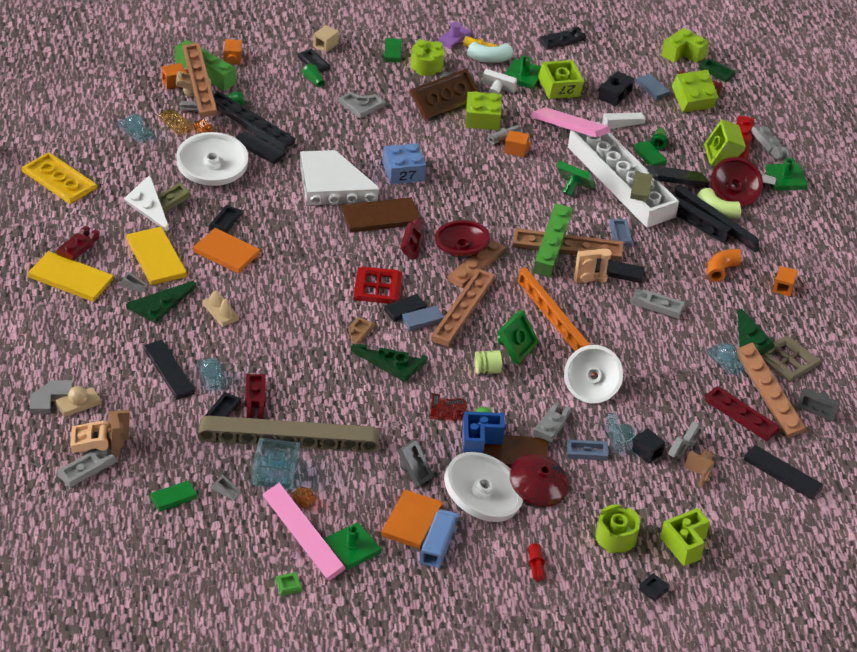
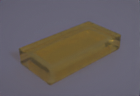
[158,108,192,135]

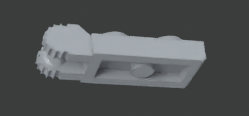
[751,126,790,159]
[630,289,686,319]
[533,402,571,442]
[57,449,116,488]

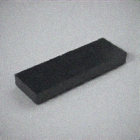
[234,130,285,164]
[595,258,645,283]

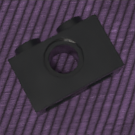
[598,71,635,107]

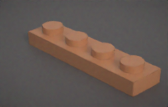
[447,239,506,288]

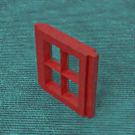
[353,266,402,304]

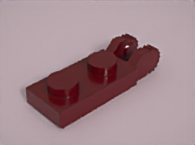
[57,226,100,261]
[245,374,266,419]

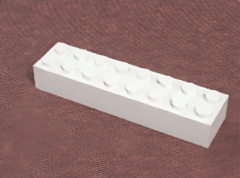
[568,122,679,228]

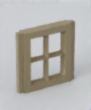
[761,336,821,382]

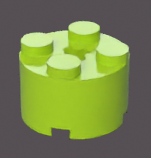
[410,39,445,76]
[595,504,640,554]

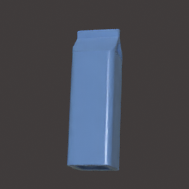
[420,509,459,568]

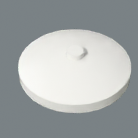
[176,132,248,186]
[444,452,523,522]

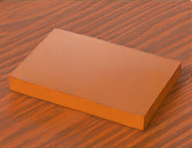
[193,228,260,273]
[381,489,443,549]

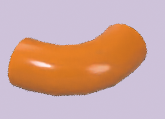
[707,249,741,282]

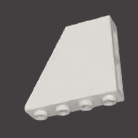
[300,150,379,205]

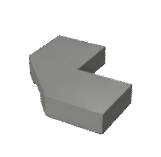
[30,380,72,414]
[668,421,704,459]

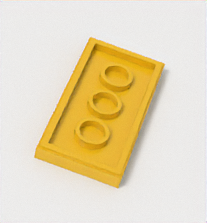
[21,152,97,204]
[126,227,187,286]
[28,251,114,302]

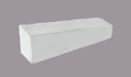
[602,113,646,129]

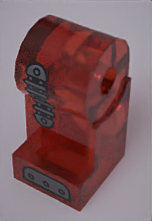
[430,393,468,421]

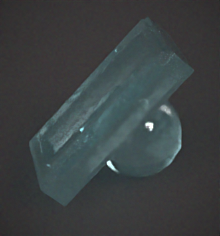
[118,114,152,143]
[706,342,745,376]
[197,357,226,392]
[606,413,635,455]

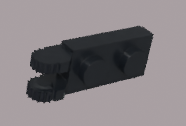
[539,27,586,50]

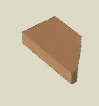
[348,317,375,345]

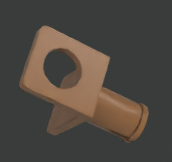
[685,449,714,488]

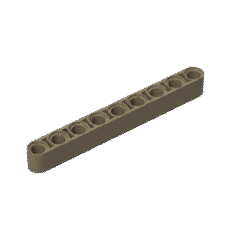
[198,416,380,453]

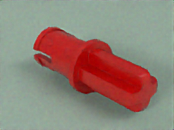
[528,543,545,582]

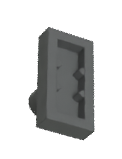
[797,388,841,422]
[397,440,434,486]

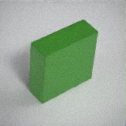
[275,572,302,596]

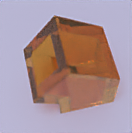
[193,118,213,134]
[292,486,318,510]

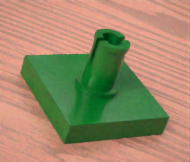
[504,55,541,90]
[765,158,808,191]
[556,160,596,197]
[497,310,539,364]
[323,522,382,571]

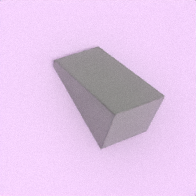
[118,272,148,292]
[210,475,241,500]

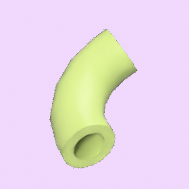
[698,188,741,219]

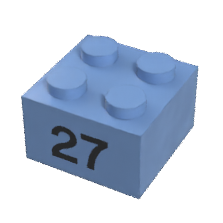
[382,143,426,184]

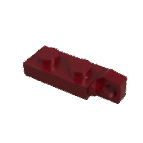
[400,218,424,260]

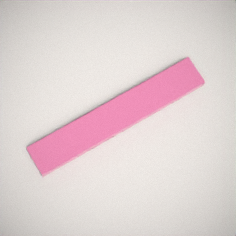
[532,107,610,138]
[262,483,346,581]

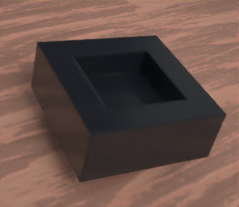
[639,573,670,602]

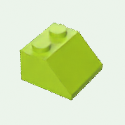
[704,119,746,166]

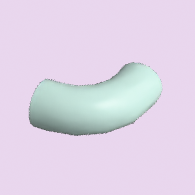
[467,42,513,63]

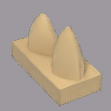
[203,291,239,327]

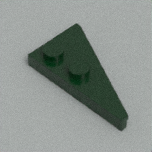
[126,281,196,323]
[737,309,775,355]
[351,344,428,382]

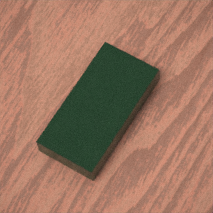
[699,58,736,82]

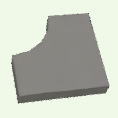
[338,92,386,118]

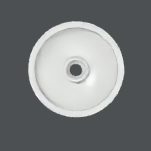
[564,345,623,404]

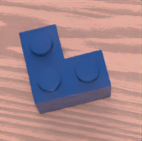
[462,411,505,453]

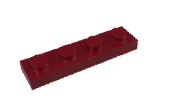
[704,386,780,441]

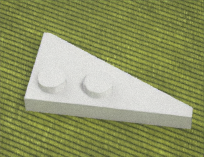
[124,176,169,231]

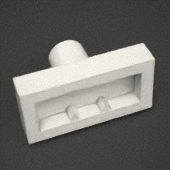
[483,69,517,94]

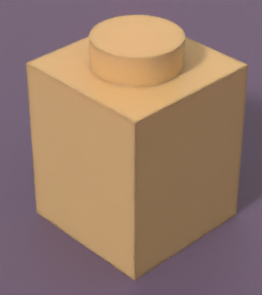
[313,25,339,52]

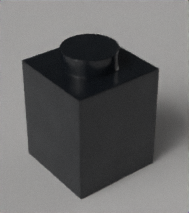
[632,429,665,464]

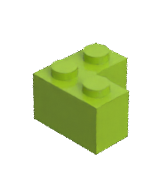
[661,28,709,63]
[660,508,710,566]

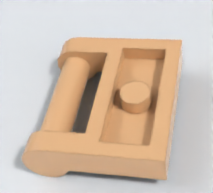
[574,249,612,283]
[70,420,109,453]

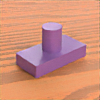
[438,22,471,49]

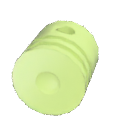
[475,350,502,374]

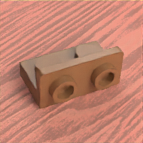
[108,410,130,457]

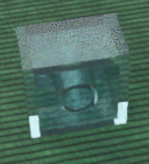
[252,438,300,490]

